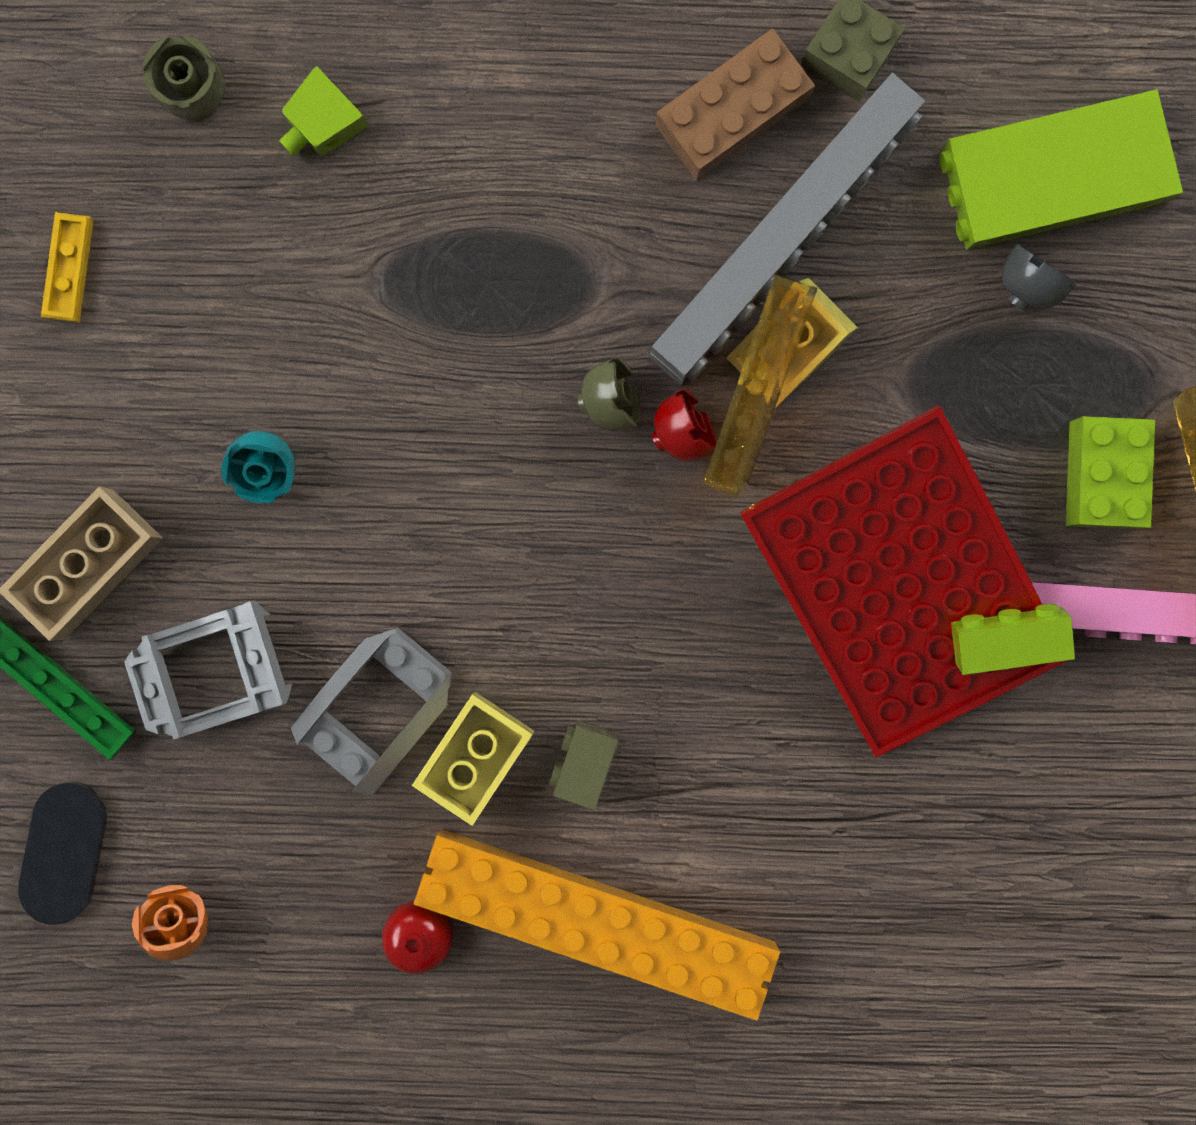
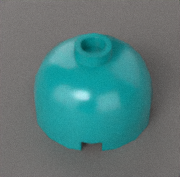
[221,431,296,503]

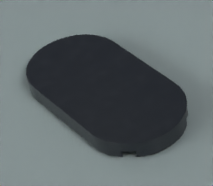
[18,782,107,925]

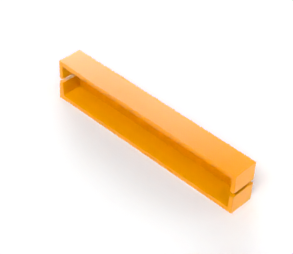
[414,829,780,1021]

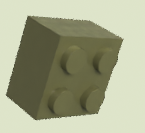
[800,0,905,102]
[549,720,619,810]

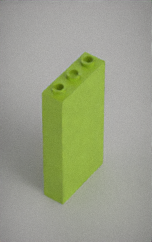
[939,89,1183,250]

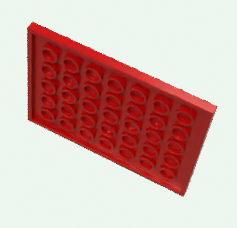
[740,405,1069,758]

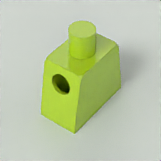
[278,66,368,157]

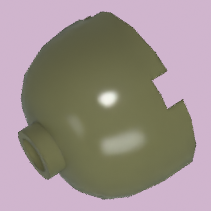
[578,357,641,431]

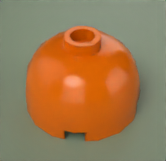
[132,885,209,961]

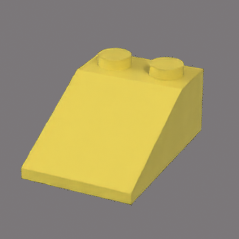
[727,278,858,408]

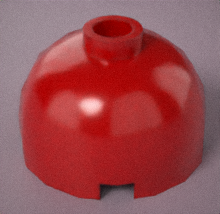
[652,388,718,462]
[382,900,453,974]

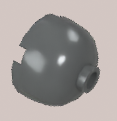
[1001,244,1076,311]

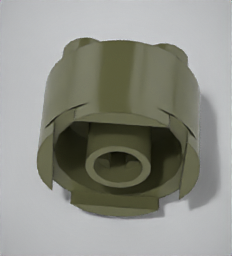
[143,35,226,121]

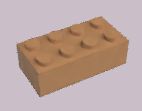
[655,28,815,181]

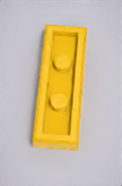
[41,212,94,323]

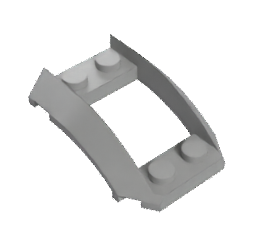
[124,600,293,739]
[291,627,452,796]

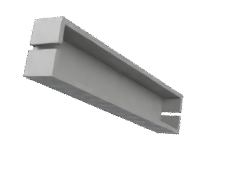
[649,72,925,385]

